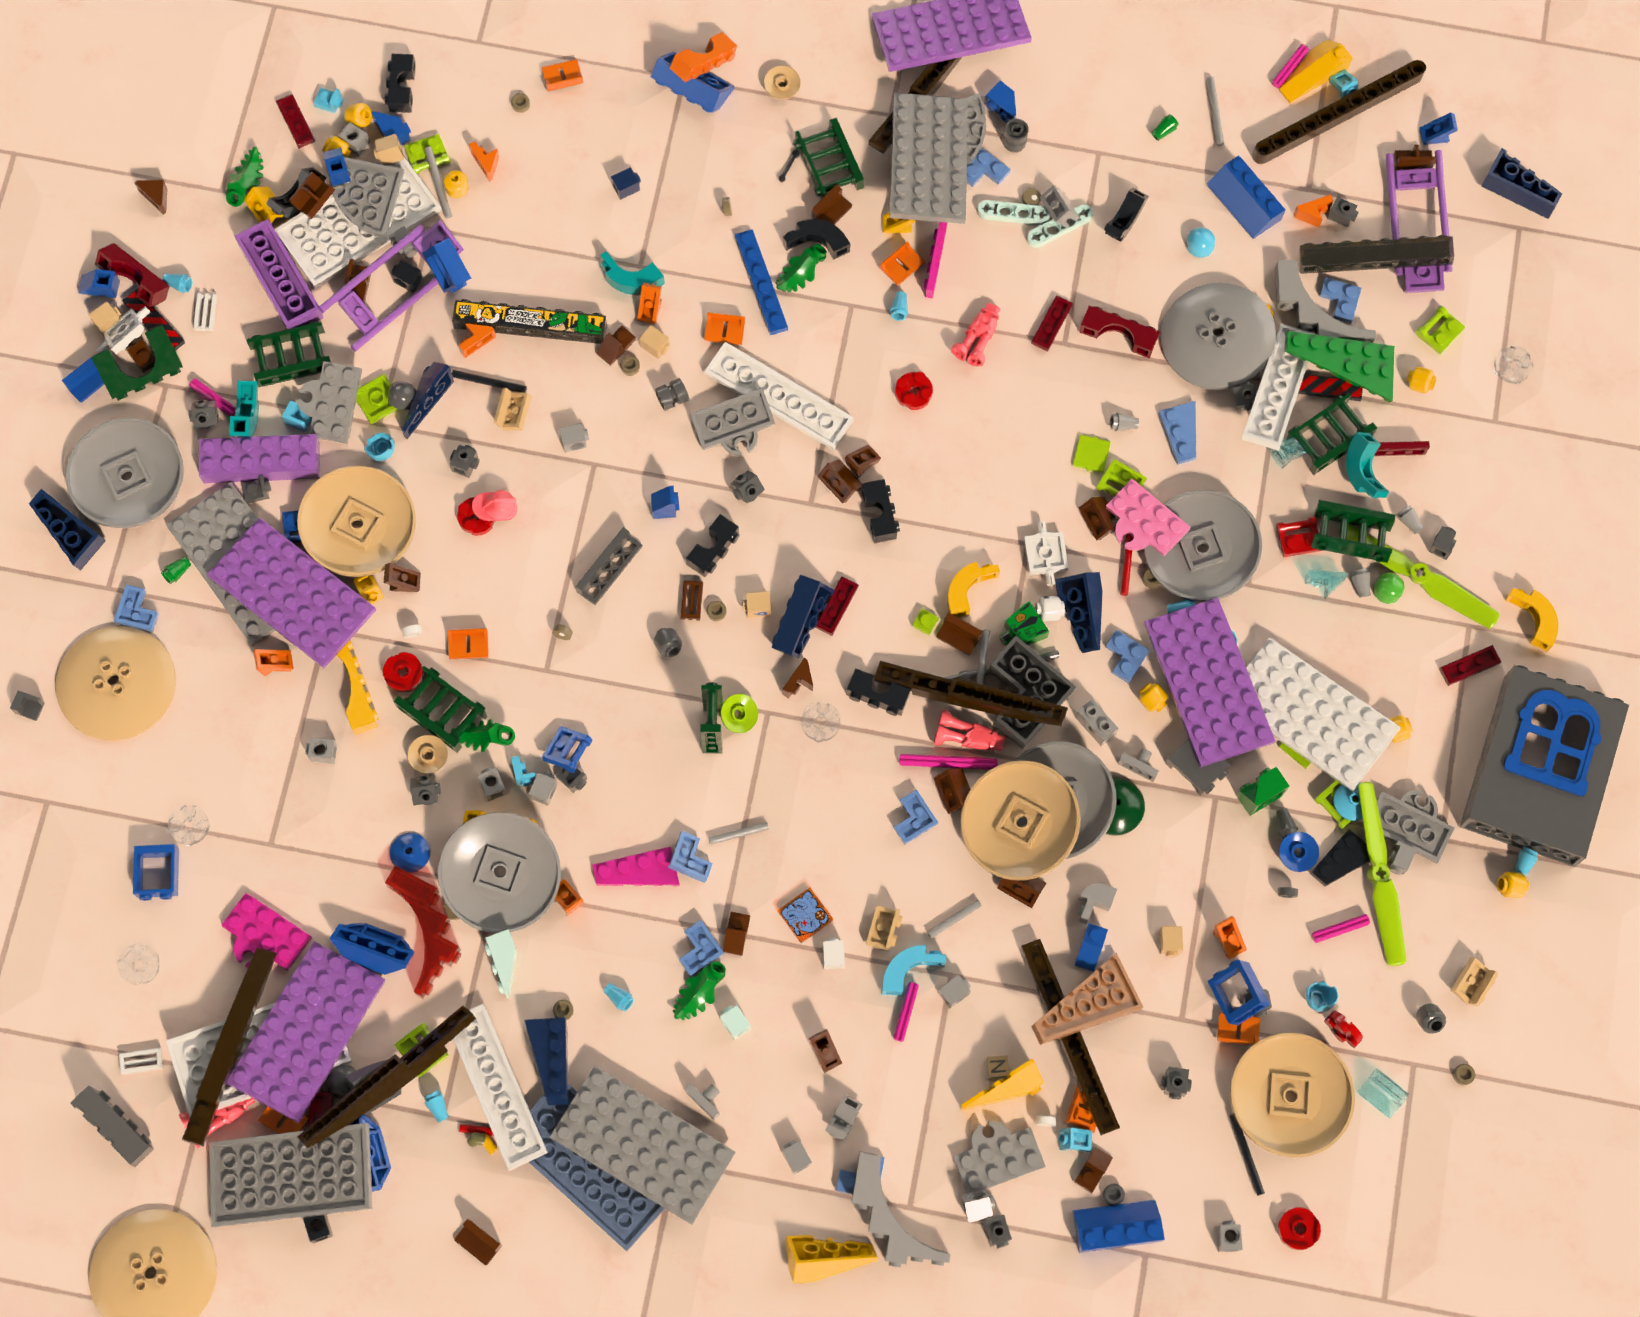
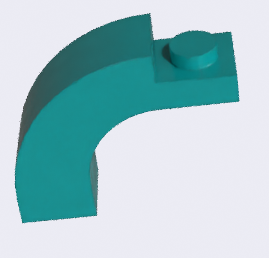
[600,251,665,295]
[229,381,259,437]
[1346,432,1390,499]

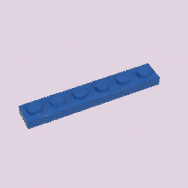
[735,229,788,336]

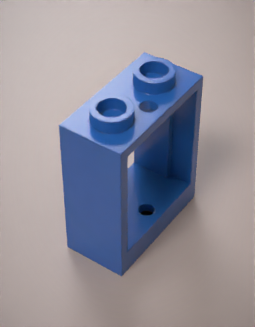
[422,238,471,293]
[133,844,179,901]
[1208,960,1270,1025]

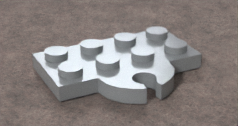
[297,361,362,444]
[691,388,776,456]
[1377,790,1454,864]
[953,1121,1046,1194]

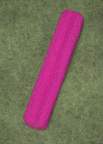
[1272,44,1309,88]
[189,378,236,417]
[1312,914,1370,943]
[893,982,919,1042]

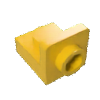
[353,575,384,604]

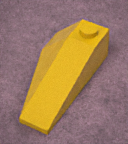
[1279,40,1353,104]
[960,1058,1044,1111]
[786,1235,878,1283]

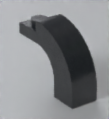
[266,167,327,219]
[1104,188,1149,242]
[783,219,850,260]

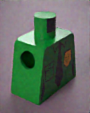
[999,601,1049,645]

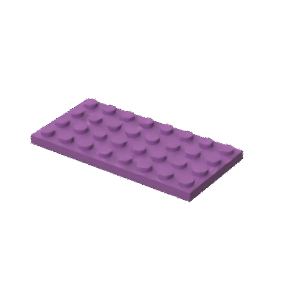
[872,0,1032,72]
[207,518,376,668]
[1144,598,1276,768]
[227,941,385,1123]

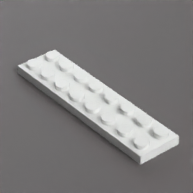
[1241,324,1317,450]
[704,342,854,450]
[453,1004,548,1171]

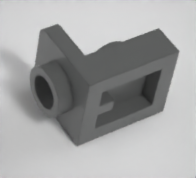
[242,475,271,504]
[556,768,587,793]

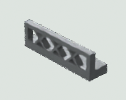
[575,527,643,606]

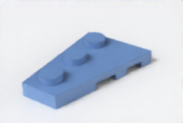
[1159,401,1196,465]

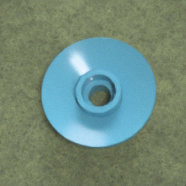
[1333,783,1363,821]

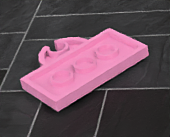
[1106,479,1190,557]

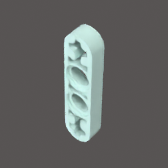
[977,200,1050,225]
[1027,204,1093,248]

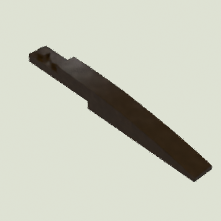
[868,57,962,154]
[874,661,1068,727]
[1021,939,1120,1136]
[182,947,277,1147]
[297,1005,476,1148]

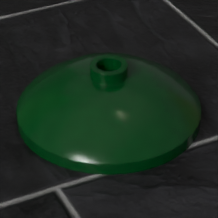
[1106,777,1145,836]

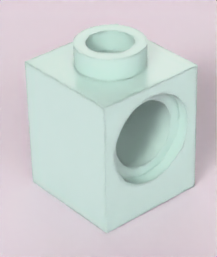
[720,1005,751,1040]

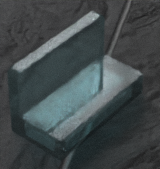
[1358,1068,1409,1118]

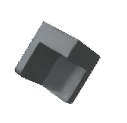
[10,691,45,721]

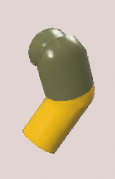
[467,1132,498,1155]

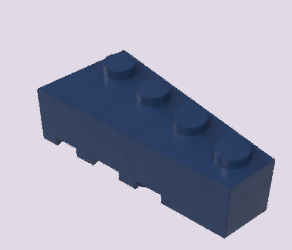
[1481,148,1563,219]
[29,489,106,570]
[771,575,835,659]
[525,1017,569,1105]

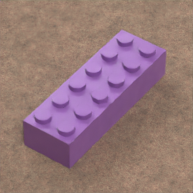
[234,219,324,330]
[199,434,320,484]

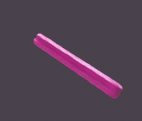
[899,754,998,770]

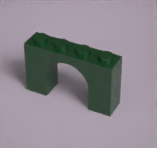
[91,325,183,401]

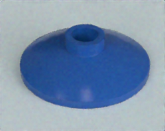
[1279,832,1319,872]
[390,833,430,873]

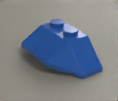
[330,923,414,975]
[348,1115,391,1192]

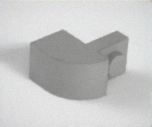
[1078,883,1117,924]
[825,1095,863,1140]

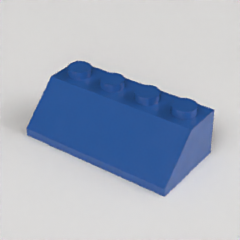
[651,51,735,112]
[1207,155,1286,239]
[1073,1200,1165,1253]

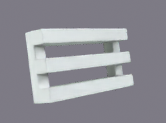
[193,293,218,331]
[119,1048,163,1075]

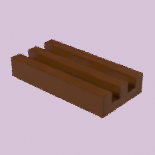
[681,580,703,621]

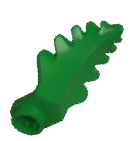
[226,147,264,207]
[775,244,827,293]
[451,719,515,752]
[673,961,726,1020]

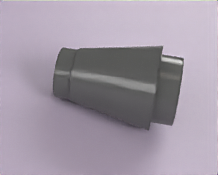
[1276,808,1298,839]

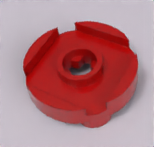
[895,372,933,410]
[457,497,496,536]
[383,652,423,692]
[1324,1010,1363,1048]
[1278,1207,1321,1251]

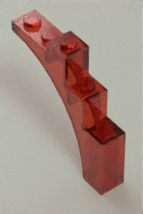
[385,865,462,999]

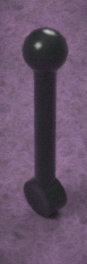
[778,150,800,182]

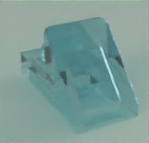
[1271,438,1306,469]
[1305,570,1348,599]

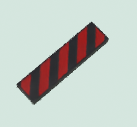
[122,289,185,351]
[1298,374,1363,401]

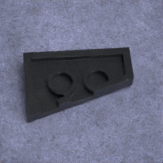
[1310,829,1370,887]

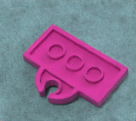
[221,893,312,971]

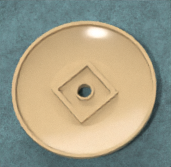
[297,466,416,577]
[56,626,176,741]
[961,761,1081,880]
[1230,1033,1355,1158]
[89,1209,217,1317]

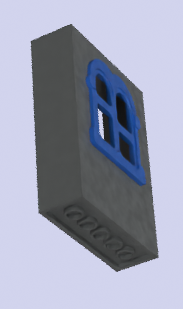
[1460,665,1629,867]

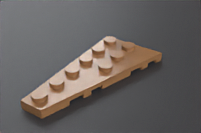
[1031,953,1143,1045]

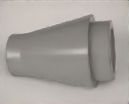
[1110,412,1139,431]
[1397,505,1424,534]
[1351,568,1371,598]

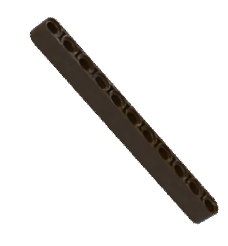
[1252,60,1426,164]

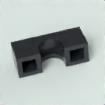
[385,54,416,113]
[861,479,900,543]
[686,514,740,577]
[846,668,911,716]

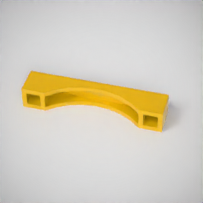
[336,640,379,735]

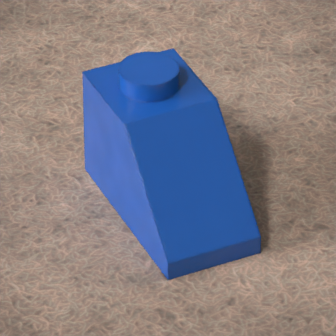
[371,111,411,145]
[1074,923,1108,972]

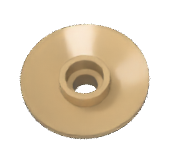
[764,66,801,99]
[408,735,448,774]

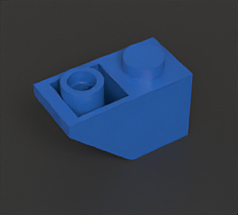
[985,80,1016,123]
[323,147,351,186]
[78,269,120,298]
[651,485,680,519]

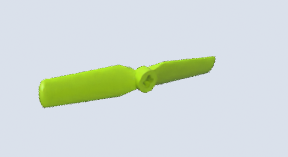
[1346,523,1499,629]
[1358,782,1407,966]

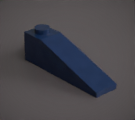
[402,362,454,439]
[1055,572,1103,653]

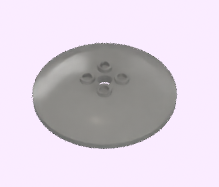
[1161,283,1276,390]
[66,418,184,528]
[1144,490,1262,602]
[1014,741,1117,859]
[438,812,561,933]

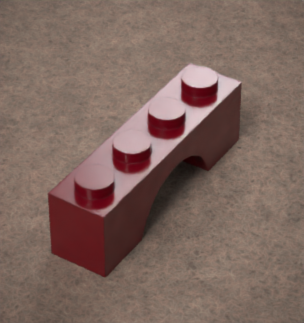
[94,243,170,308]
[1079,306,1160,359]

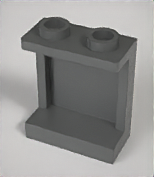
[1166,739,1230,796]

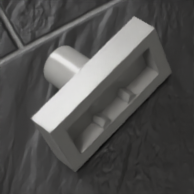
[1118,748,1159,782]
[684,1083,721,1121]

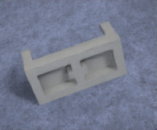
[1040,185,1080,227]

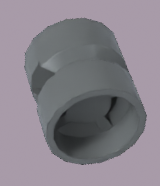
[1003,119,1029,152]
[655,378,689,411]

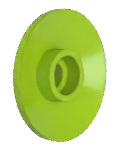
[720,694,758,733]

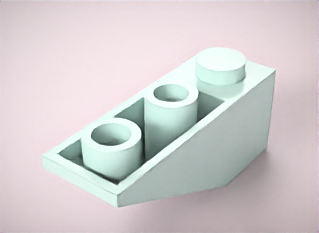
[484,929,517,998]

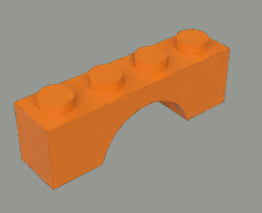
[670,32,738,82]

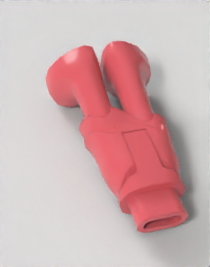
[951,303,1000,367]
[933,709,1005,751]
[179,1098,255,1148]

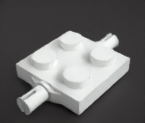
[96,306,151,354]
[1024,521,1069,586]

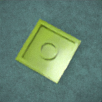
[356,374,398,424]

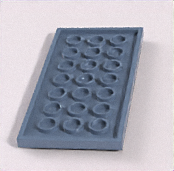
[529,1084,665,1252]

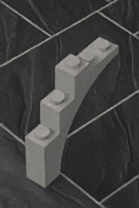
[1275,260,1376,343]
[851,1152,951,1267]

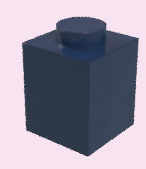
[611,167,641,200]

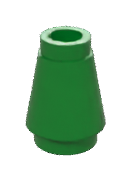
[1151,114,1179,141]
[161,557,191,584]

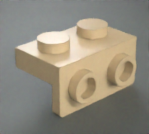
[494,388,532,431]
[866,905,903,952]
[1450,957,1499,1006]

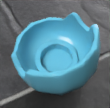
[1187,227,1215,258]
[364,432,395,461]
[1305,981,1339,1012]

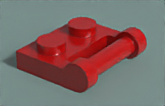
[1276,517,1321,557]

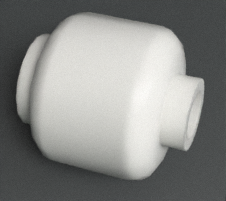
[1035,596,1065,621]

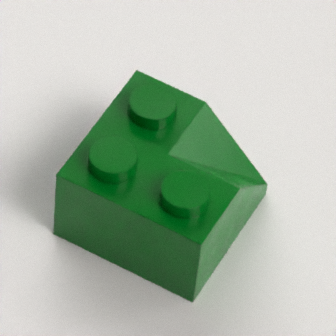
[1237,766,1290,816]

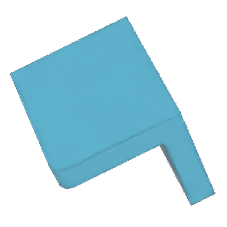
[282,400,312,432]

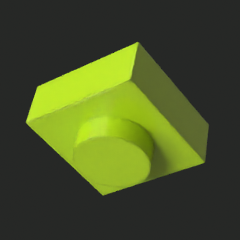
[912,609,939,636]

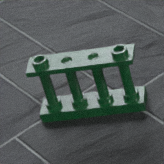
[793,117,864,199]
[246,322,332,388]
[1286,393,1377,475]
[1311,500,1396,563]
[393,666,487,753]
[700,682,723,754]

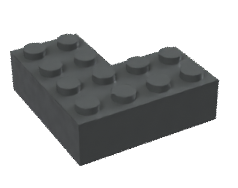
[988,636,1076,750]

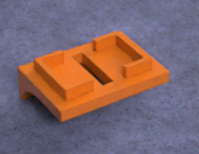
[541,59,583,91]
[880,241,925,286]
[704,312,745,345]
[447,628,489,659]
[1217,1013,1260,1046]
[1065,1085,1107,1133]
[258,1106,309,1134]

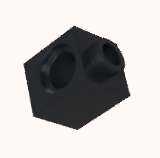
[391,260,423,293]
[303,1215,333,1244]

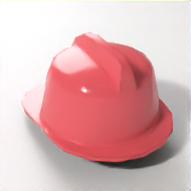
[472,490,517,521]

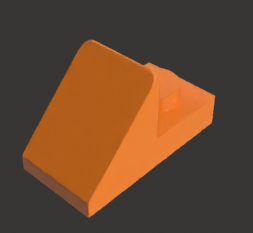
[469,141,499,182]
[1293,194,1334,227]
[637,283,662,324]
[459,324,496,358]
[253,649,294,676]
[552,879,584,916]
[1213,916,1247,959]

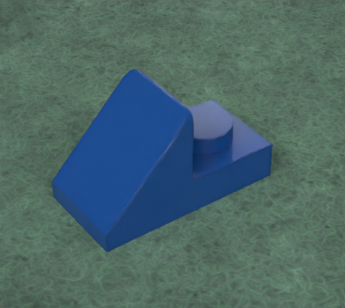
[1419,112,1458,145]

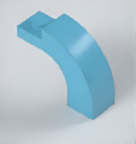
[882,945,946,996]

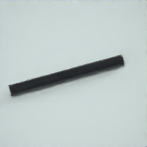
[452,370,527,393]
[1229,1114,1265,1196]

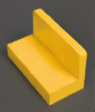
[244,186,284,224]

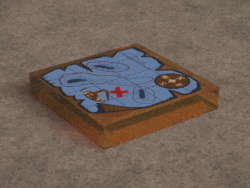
[777,887,834,944]

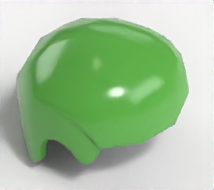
[1373,572,1405,604]

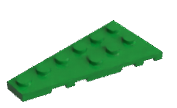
[1284,331,1395,403]

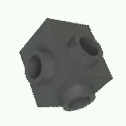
[1233,382,1259,410]
[188,399,219,429]
[450,445,480,478]
[730,470,765,503]
[410,775,441,806]
[1161,1067,1192,1099]

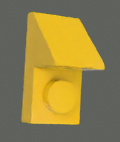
[883,212,915,233]

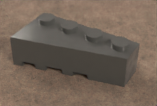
[70,1085,154,1167]

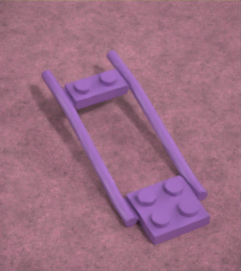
[1386,150,1453,293]
[318,220,464,352]

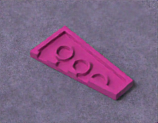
[923,222,947,299]
[592,846,680,886]

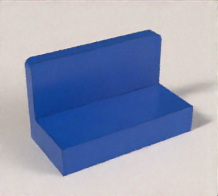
[62,357,105,403]

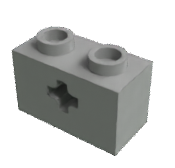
[1075,699,1119,746]

